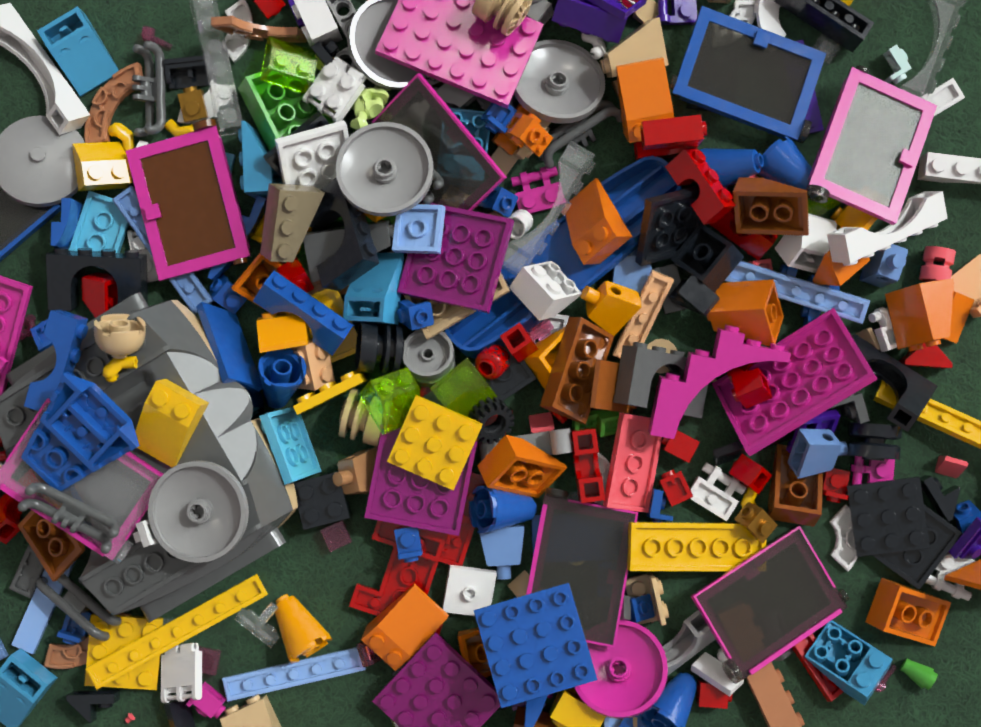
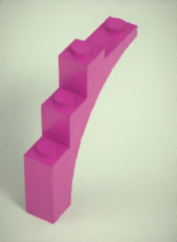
[648,325,791,439]

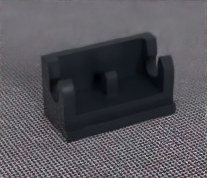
[163,55,217,90]

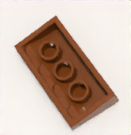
[540,317,614,424]

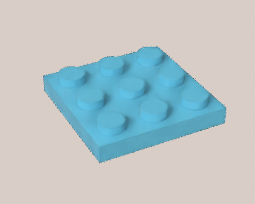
[259,407,322,485]

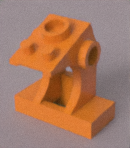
[491,103,553,157]

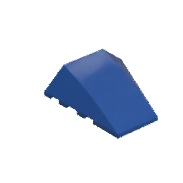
[21,373,140,491]

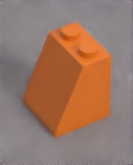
[885,278,954,352]
[707,279,784,347]

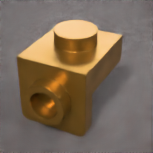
[177,86,208,122]
[735,502,778,543]

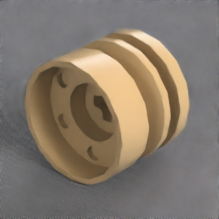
[472,0,533,37]
[339,388,391,447]

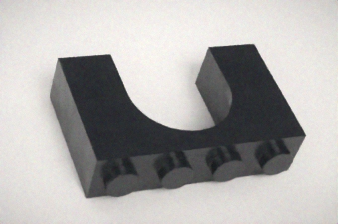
[310,178,379,291]
[46,247,148,311]
[853,334,938,432]

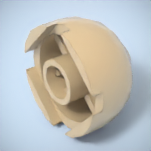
[94,314,146,359]

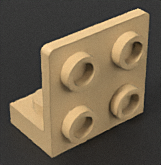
[626,573,669,626]

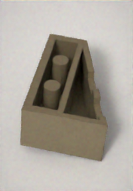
[260,183,325,262]

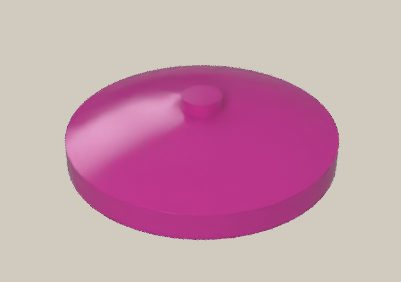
[574,620,668,719]

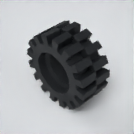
[469,397,515,444]

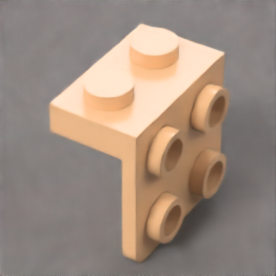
[951,254,981,318]
[290,339,335,391]

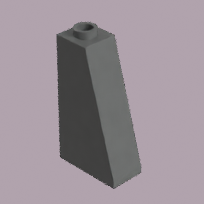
[303,219,395,282]

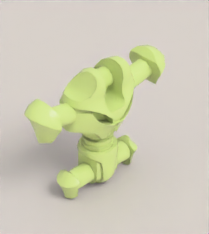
[323,85,391,130]

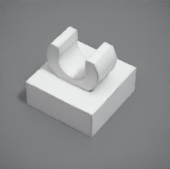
[133,519,159,548]

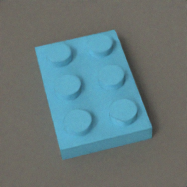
[69,191,129,270]

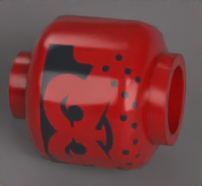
[475,344,510,380]

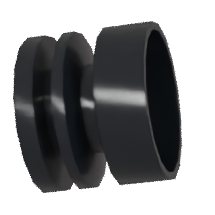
[355,322,404,375]

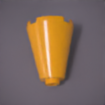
[273,594,332,664]

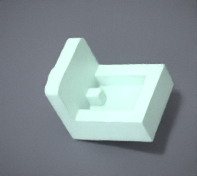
[883,45,912,85]

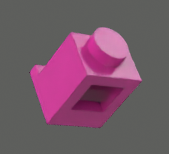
[186,682,227,719]

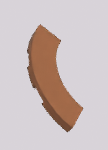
[211,16,307,43]
[84,62,143,143]
[44,610,131,669]

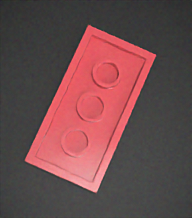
[603,413,662,513]

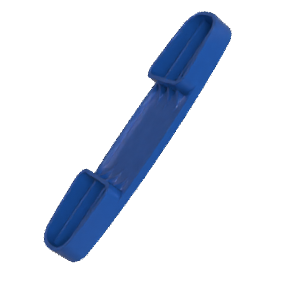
[445,156,682,359]

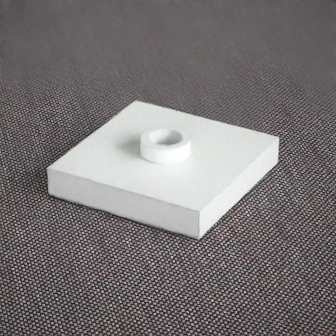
[442,565,497,616]

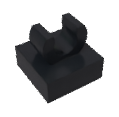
[311,40,340,65]

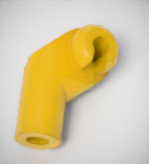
[164,119,194,137]
[108,122,135,153]
[102,356,138,383]

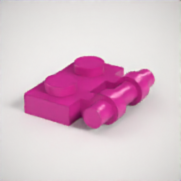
[511,166,566,214]
[851,456,895,485]

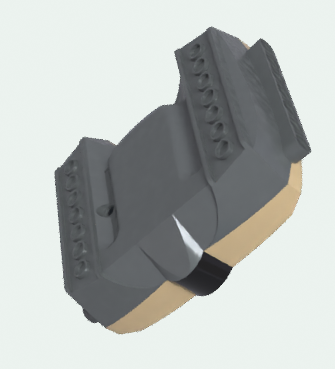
[0,292,298,623]

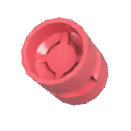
[919,246,956,282]

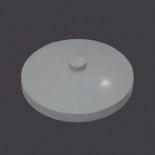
[347,0,428,90]
[514,40,605,124]
[0,115,85,207]
[336,122,434,217]
[148,460,249,563]

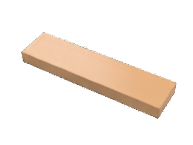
[612,270,674,359]

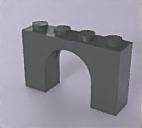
[613,342,708,418]

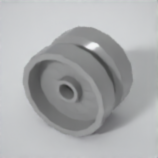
[403,329,456,388]

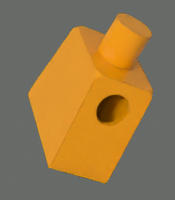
[580,281,641,336]

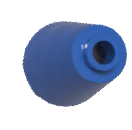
[758,136,822,199]
[697,148,764,188]
[258,348,307,409]
[469,485,537,533]
[639,673,698,727]

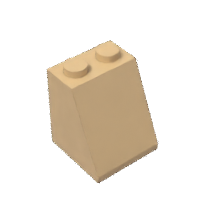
[600,17,669,78]
[220,694,281,727]

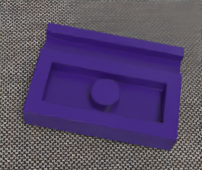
[949,517,981,559]

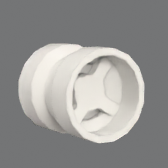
[508,209,533,239]

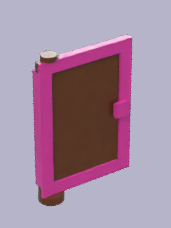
[126,119,252,281]

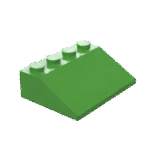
[238,57,335,151]

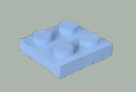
[392,204,446,254]

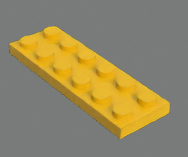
[627,522,766,572]

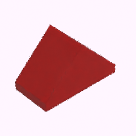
[899,344,953,369]

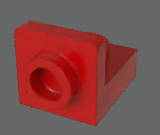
[822,468,850,503]
[658,469,693,507]

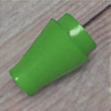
[899,658,938,690]

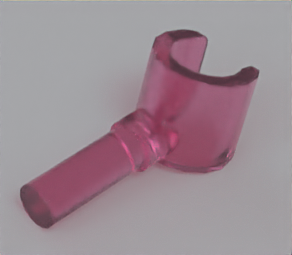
[141,26,173,50]
[875,664,897,692]

